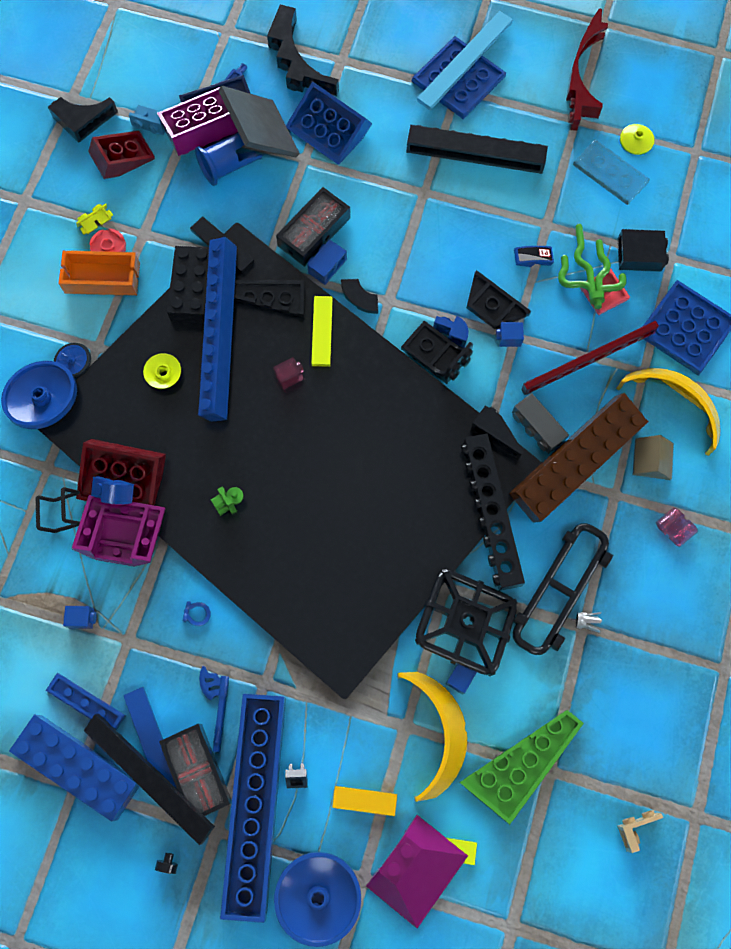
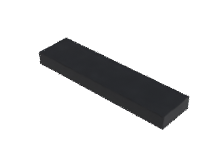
[190,216,254,274]

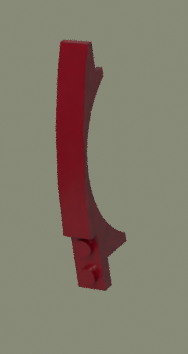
[566,8,608,131]

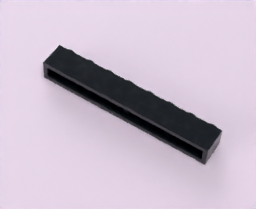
[406,124,548,174]

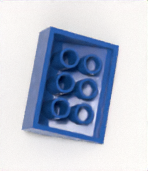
[286,81,372,165]

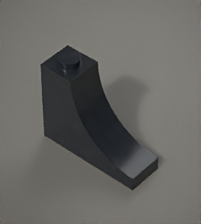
[48,97,118,142]

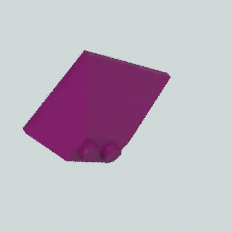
[72,495,166,567]
[366,815,468,928]

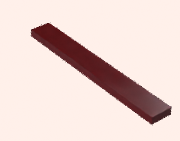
[521,321,659,395]

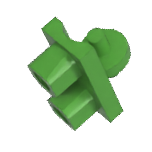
[211,486,244,516]

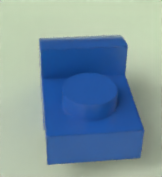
[433,316,469,347]
[91,476,134,504]

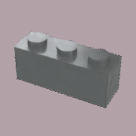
[512,393,569,454]

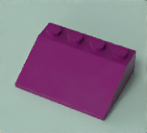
[157,87,238,156]

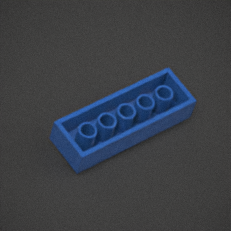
[9,714,140,822]

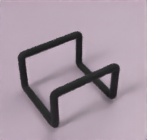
[35,487,80,533]

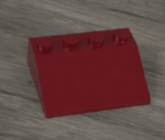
[76,439,166,505]

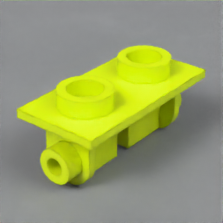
[76,203,113,235]

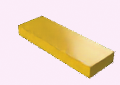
[332,786,397,816]

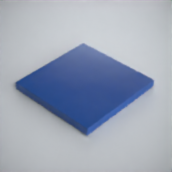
[412,36,506,119]
[642,280,731,376]

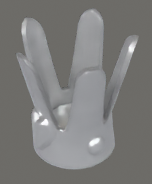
[571,612,602,633]

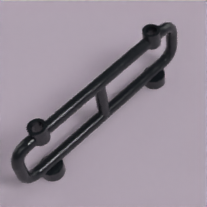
[513,523,614,655]

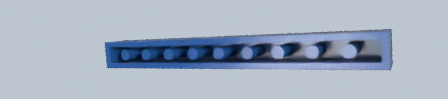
[198,237,237,422]

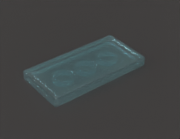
[573,139,650,205]

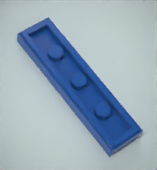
[45,673,126,730]

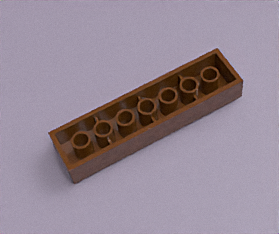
[509,393,648,523]

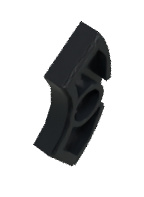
[341,279,378,314]

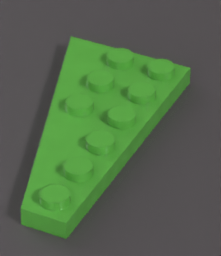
[459,710,584,825]

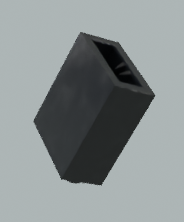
[618,229,669,271]

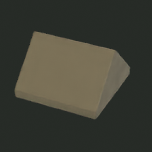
[633,435,674,480]

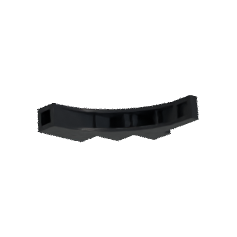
[267,4,339,96]

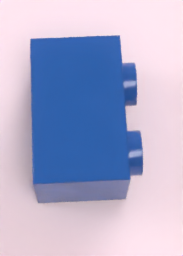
[307,239,347,285]

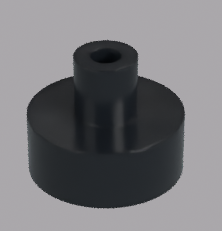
[155,853,178,874]

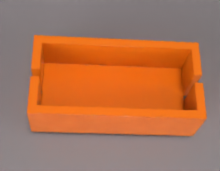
[58,250,140,296]

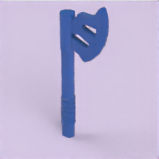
[199,666,229,752]

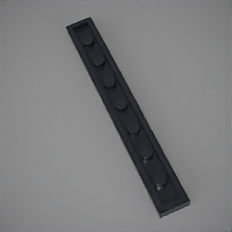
[84,714,215,845]

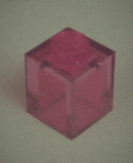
[273,357,304,390]

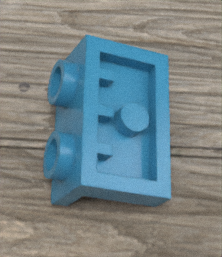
[128,105,165,135]

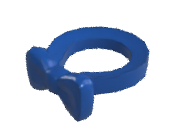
[182,601,211,626]

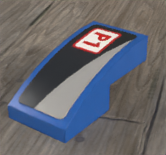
[514,246,554,267]

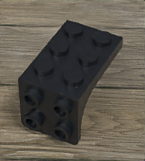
[401,321,473,384]

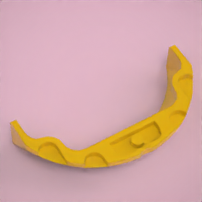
[616,368,720,456]
[397,672,467,802]

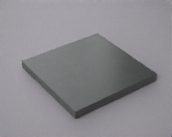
[218,86,300,158]

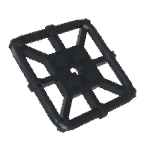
[415,569,518,676]

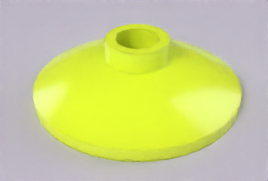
[620,124,654,155]
[143,353,181,389]

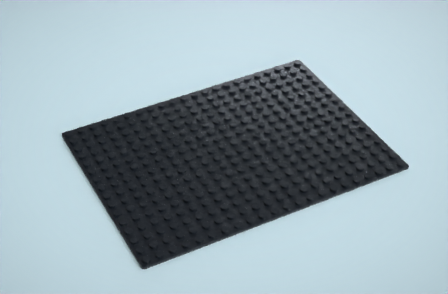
[38,223,542,699]

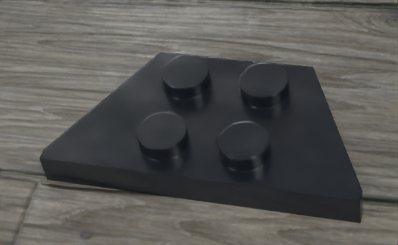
[466,270,531,329]

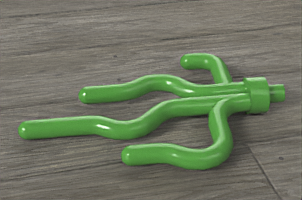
[558,224,627,309]

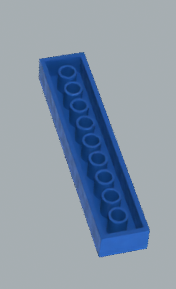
[220,694,286,923]

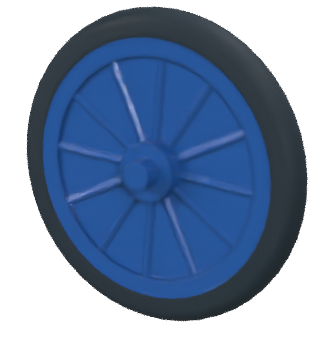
[54,343,91,378]

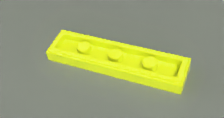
[312,296,333,367]

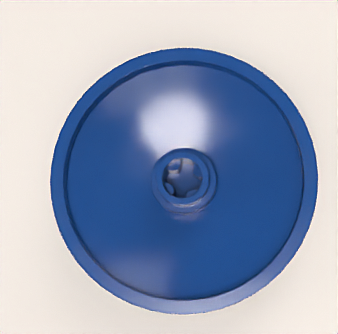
[1,361,77,429]
[274,852,361,947]

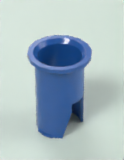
[195,132,263,186]

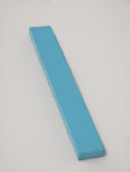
[417,11,513,111]

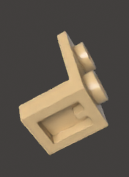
[617,810,663,853]

